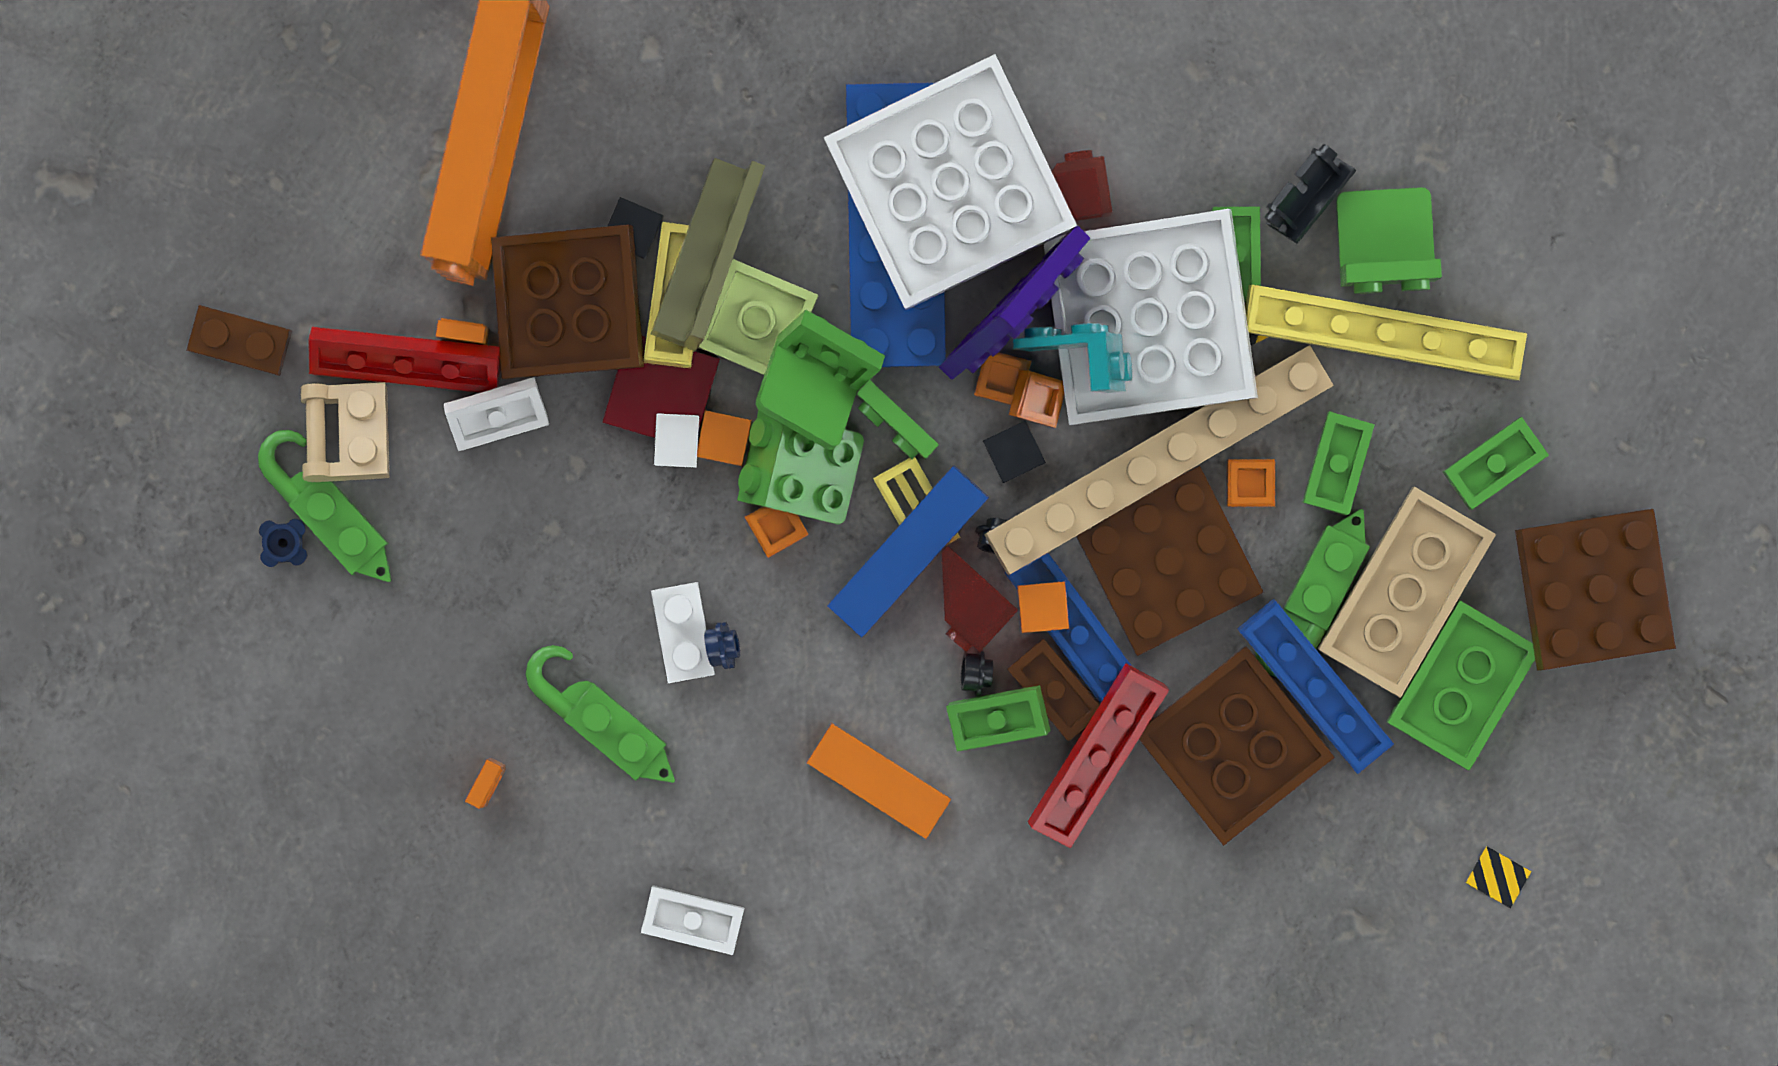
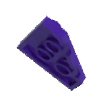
[939,225,1091,380]

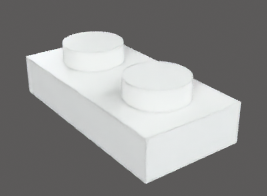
[444,377,549,451]
[651,582,715,683]
[641,886,745,955]

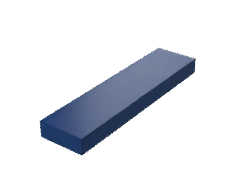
[827,466,989,637]
[1005,553,1131,704]
[1237,599,1394,774]

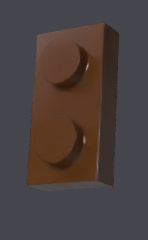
[187,305,292,376]
[1007,639,1099,742]

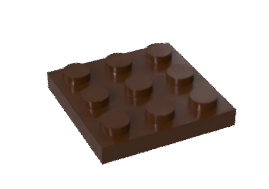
[491,224,644,379]
[1076,466,1264,656]
[1515,508,1676,671]
[1139,646,1335,846]

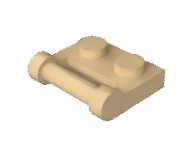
[301,382,390,482]

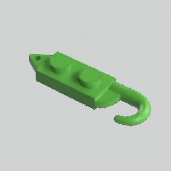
[258,430,392,582]
[1255,509,1370,678]
[525,645,675,783]

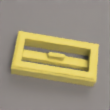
[873,457,960,545]

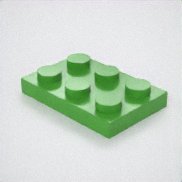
[1386,600,1535,771]

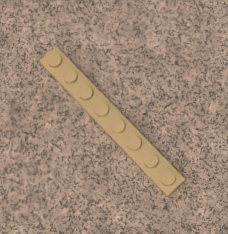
[984,345,1334,575]

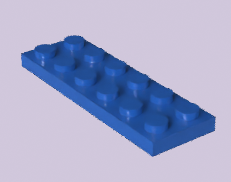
[846,83,946,368]

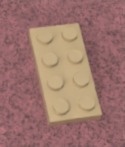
[1317,486,1496,698]

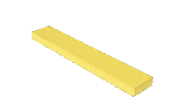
[1245,285,1527,381]

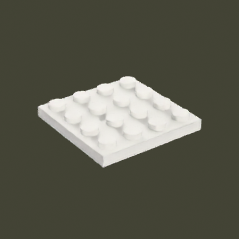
[824,54,1077,310]
[1044,209,1258,425]

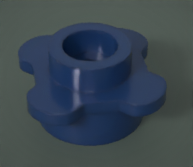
[259,519,307,567]
[704,622,741,669]

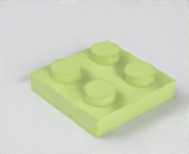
[698,259,818,375]

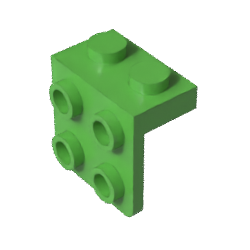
[1336,187,1442,294]
[756,309,885,450]
[737,410,864,524]

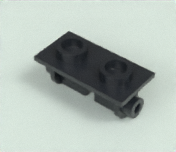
[1264,144,1356,244]

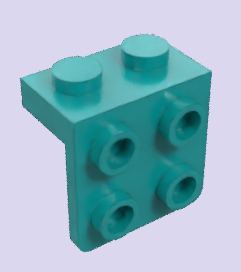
[1013,323,1132,393]

